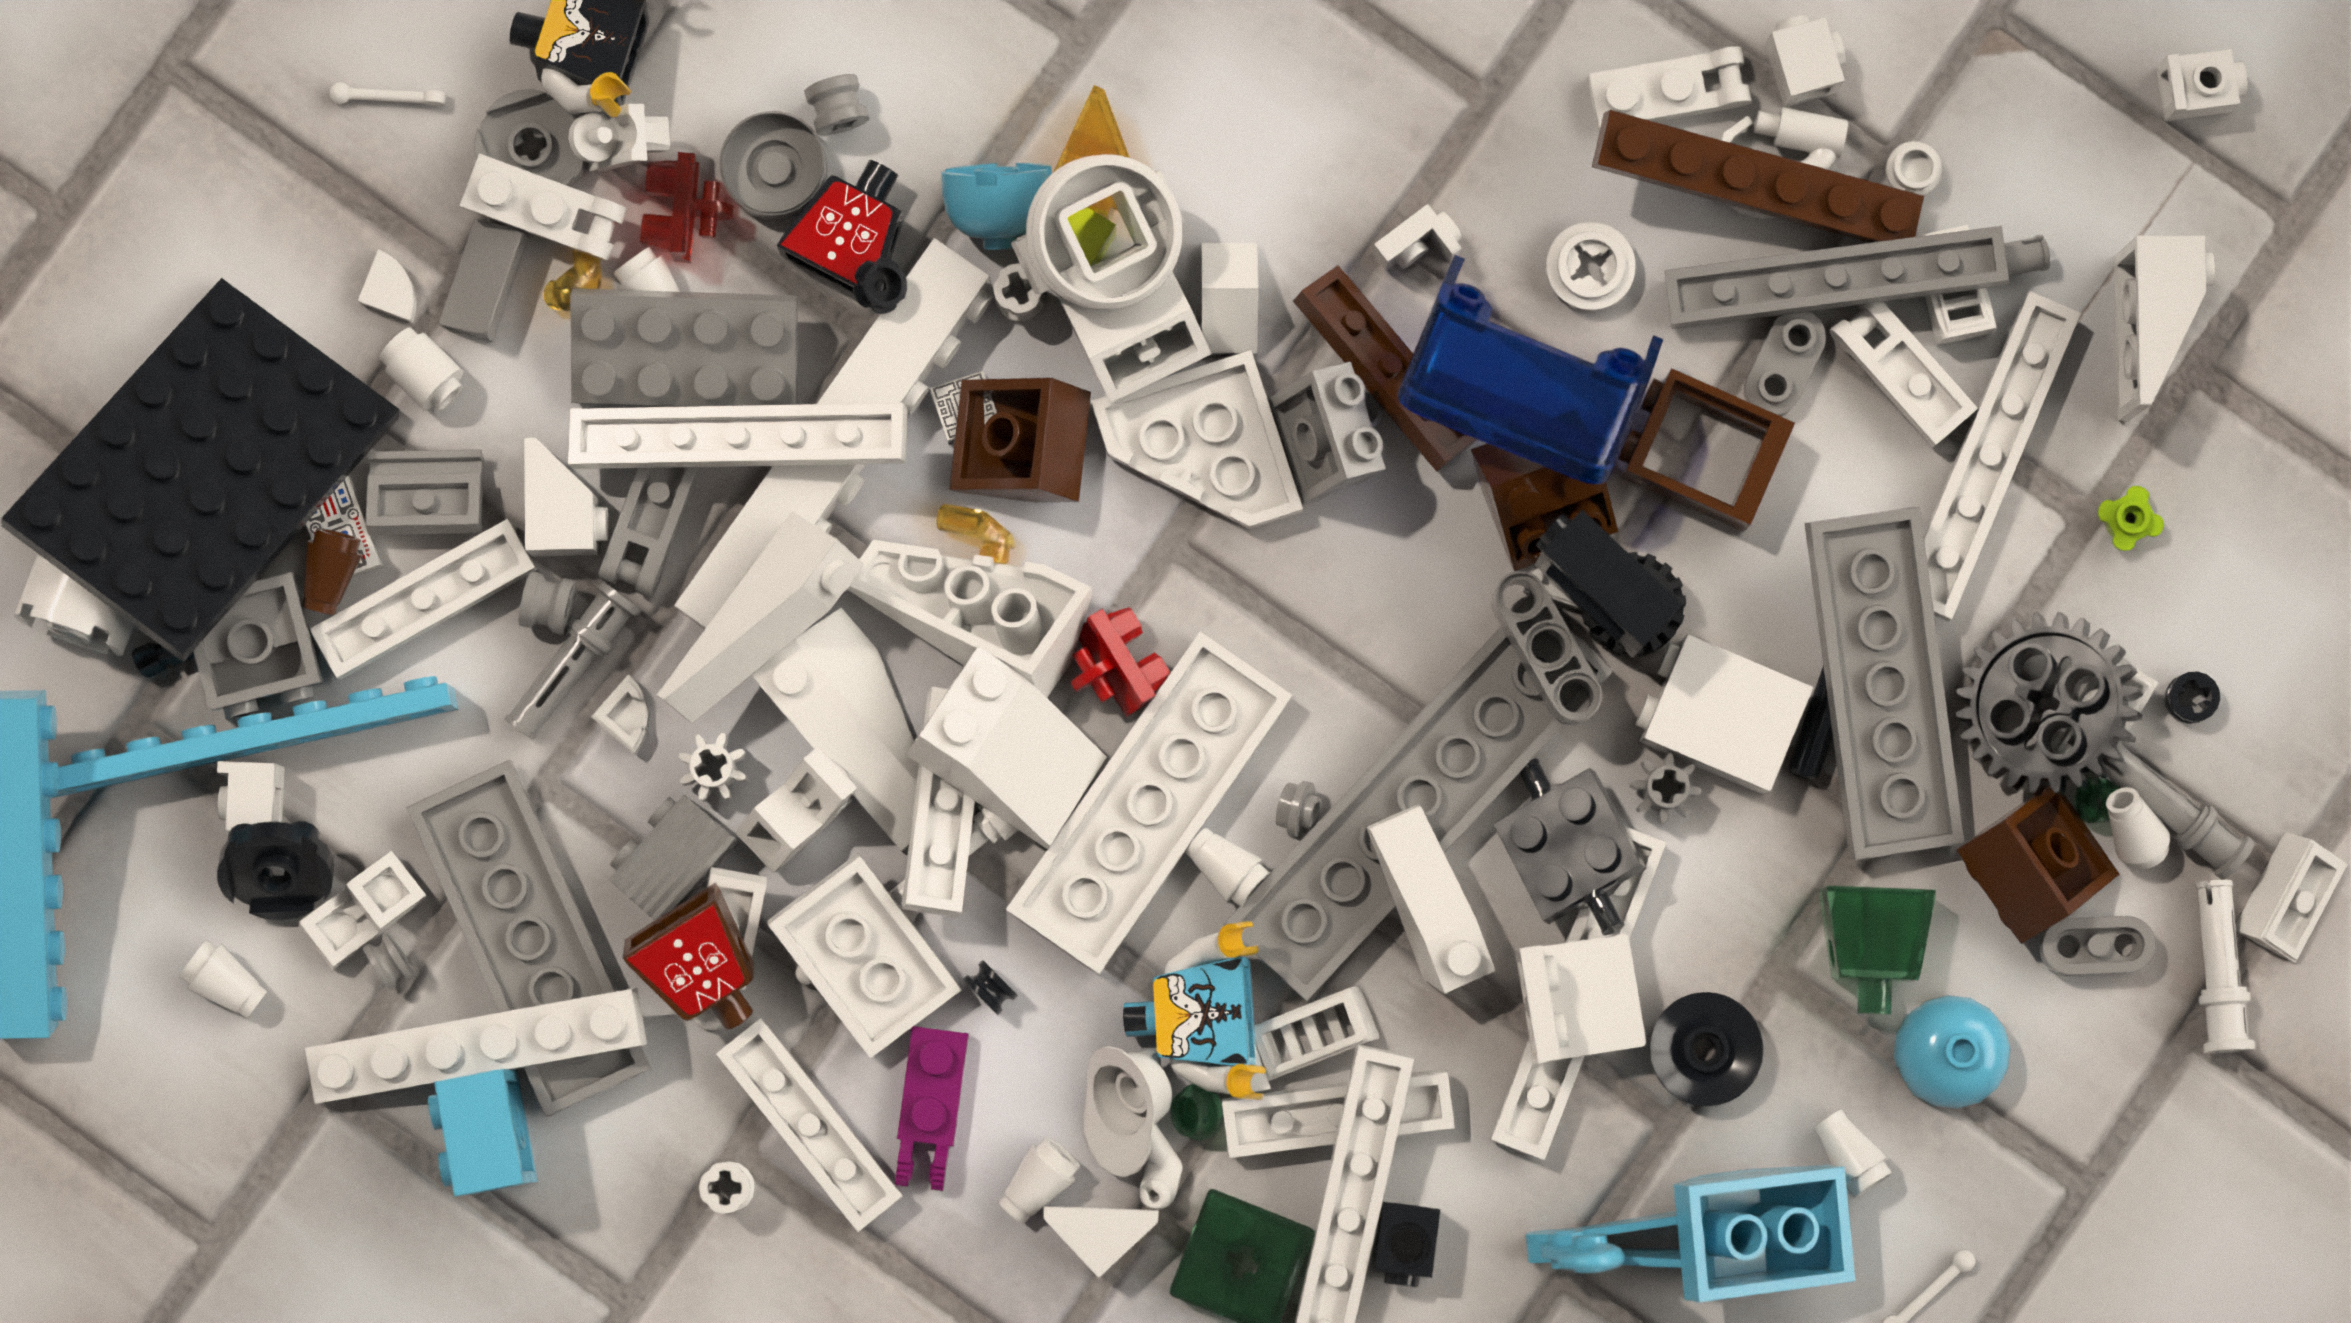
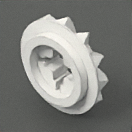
[1545,222,1636,312]

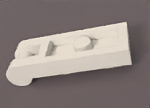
[1587,46,1752,132]
[460,153,627,261]
[1829,302,1978,448]

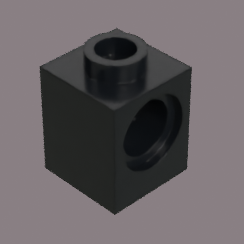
[1373,1201,1441,1287]

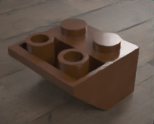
[1471,410,1619,571]

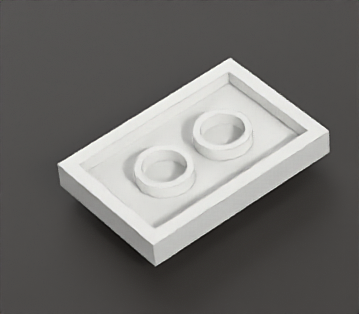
[767,853,961,1058]

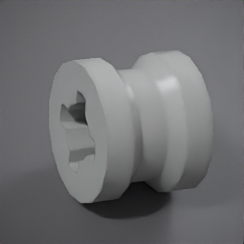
[804,74,870,136]
[519,571,577,635]

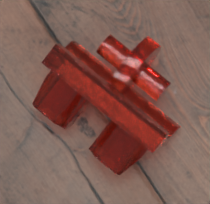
[640,152,734,263]

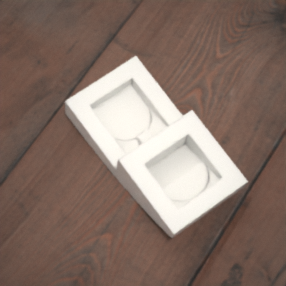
[299,851,426,970]

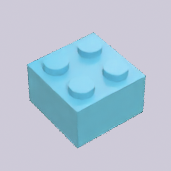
[428,1069,538,1196]

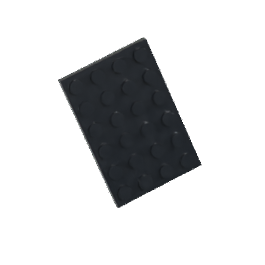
[1,278,400,662]

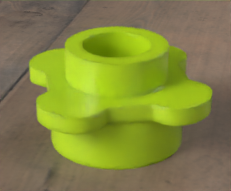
[2097,486,2164,551]

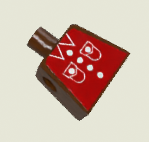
[623,883,754,1030]

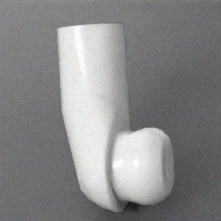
[1140,1124,1183,1210]

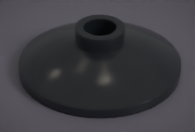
[1649,992,1763,1106]

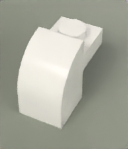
[735,747,857,874]

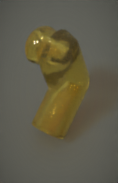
[937,503,1015,564]

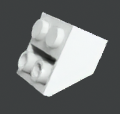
[1057,244,1212,404]

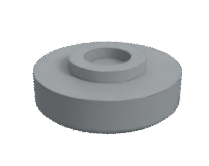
[719,111,827,220]

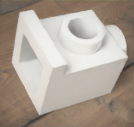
[2156,49,2248,121]
[217,761,285,831]

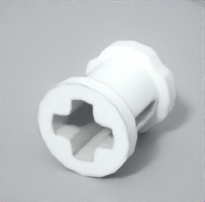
[993,263,1045,323]
[699,1162,755,1214]

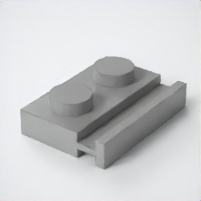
[365,449,484,535]

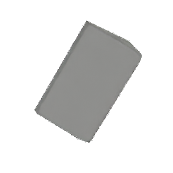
[439,219,528,342]

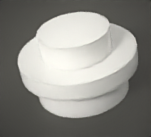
[1885,141,1942,196]

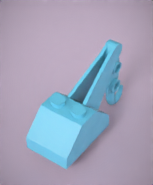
[1525,1165,1855,1302]

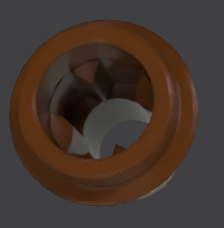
[302,528,363,615]

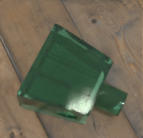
[1819,886,1936,1015]

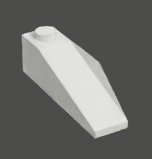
[657,511,864,723]
[847,540,1093,698]
[751,608,919,852]

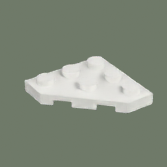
[1091,350,1303,529]

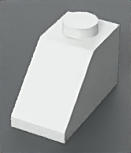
[524,438,609,557]

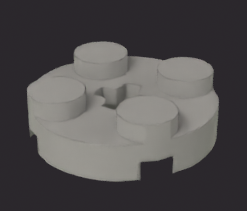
[474,89,585,187]

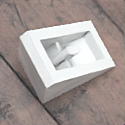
[1201,243,1258,355]
[1043,1206,1158,1278]

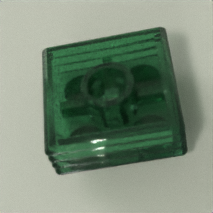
[1169,1189,1315,1323]

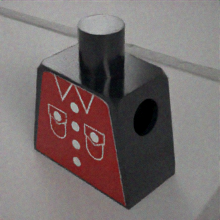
[777,160,904,294]

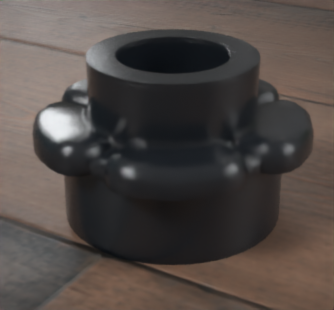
[853,258,907,314]

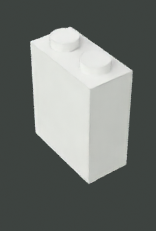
[1635,634,1813,795]

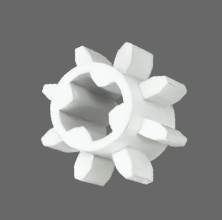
[678,733,748,802]

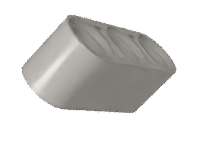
[1491,571,1602,725]

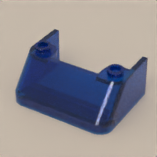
[1397,255,1664,484]

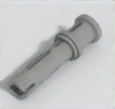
[505,580,642,740]
[2102,741,2255,880]

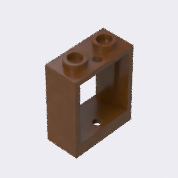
[1618,368,1795,532]

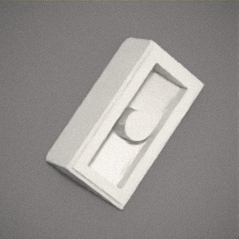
[2235,833,2348,963]

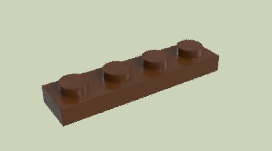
[1293,265,1482,472]

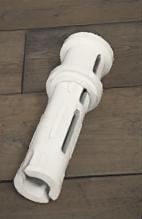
[2195,880,2256,1054]

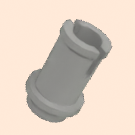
[2004,235,2050,276]

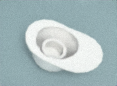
[1083,1046,1172,1177]

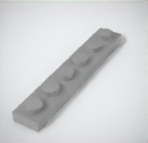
[1664,226,2009,329]

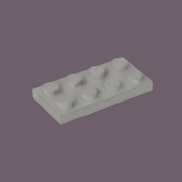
[570,288,798,407]

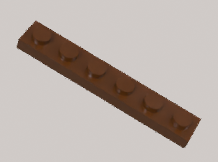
[1592,110,1924,243]

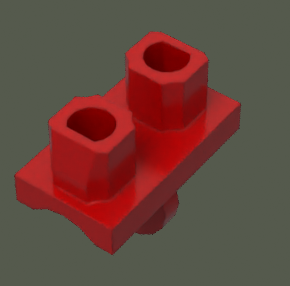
[1070,607,1171,717]

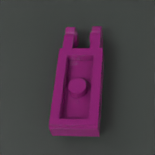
[895,1026,969,1191]

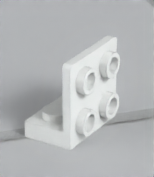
[1515,934,1646,1064]

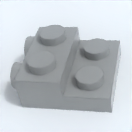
[1267,361,1386,506]
[193,572,324,719]

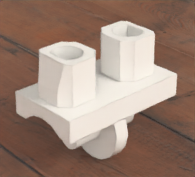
[568,104,670,171]

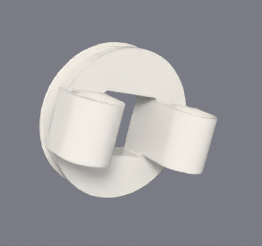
[1011,154,1185,309]

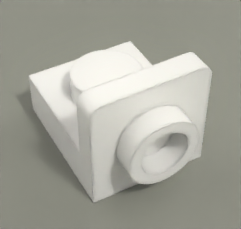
[1372,204,1462,271]

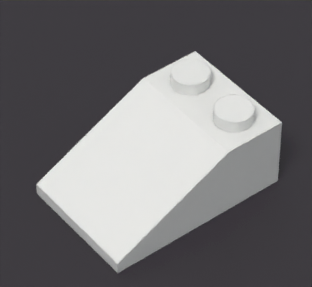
[2114,236,2215,421]
[905,646,1107,849]

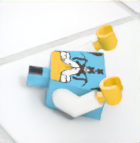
[1123,921,1266,1100]

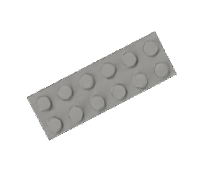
[1804,507,1964,860]
[406,760,652,1117]

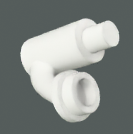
[1754,107,1848,169]

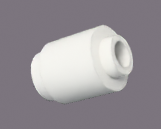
[379,327,463,410]

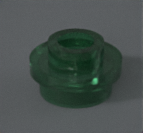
[1171,1084,1223,1141]

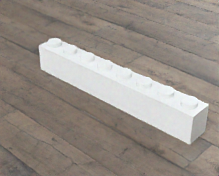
[674,238,993,629]

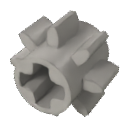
[1629,752,1702,824]

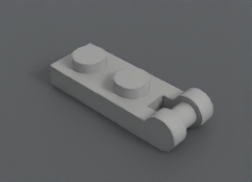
[598,467,701,598]

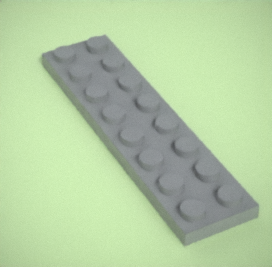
[1223,594,1614,1002]

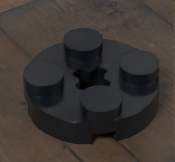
[217,821,334,920]

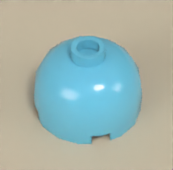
[941,163,1052,249]
[1894,995,2010,1109]

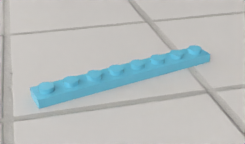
[50,676,459,799]

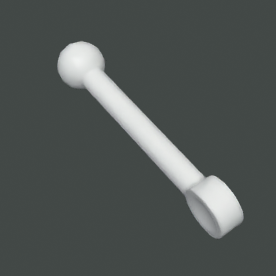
[329,82,446,106]
[1882,1250,1976,1323]

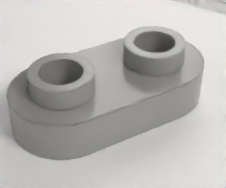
[1744,311,1826,416]
[2039,916,2156,975]

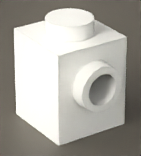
[1765,15,1846,107]

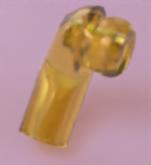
[543,249,601,312]

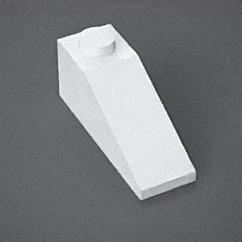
[1367,804,1495,994]

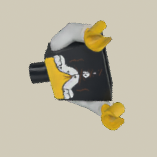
[509,0,650,118]

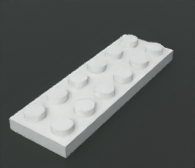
[1006,632,1293,975]

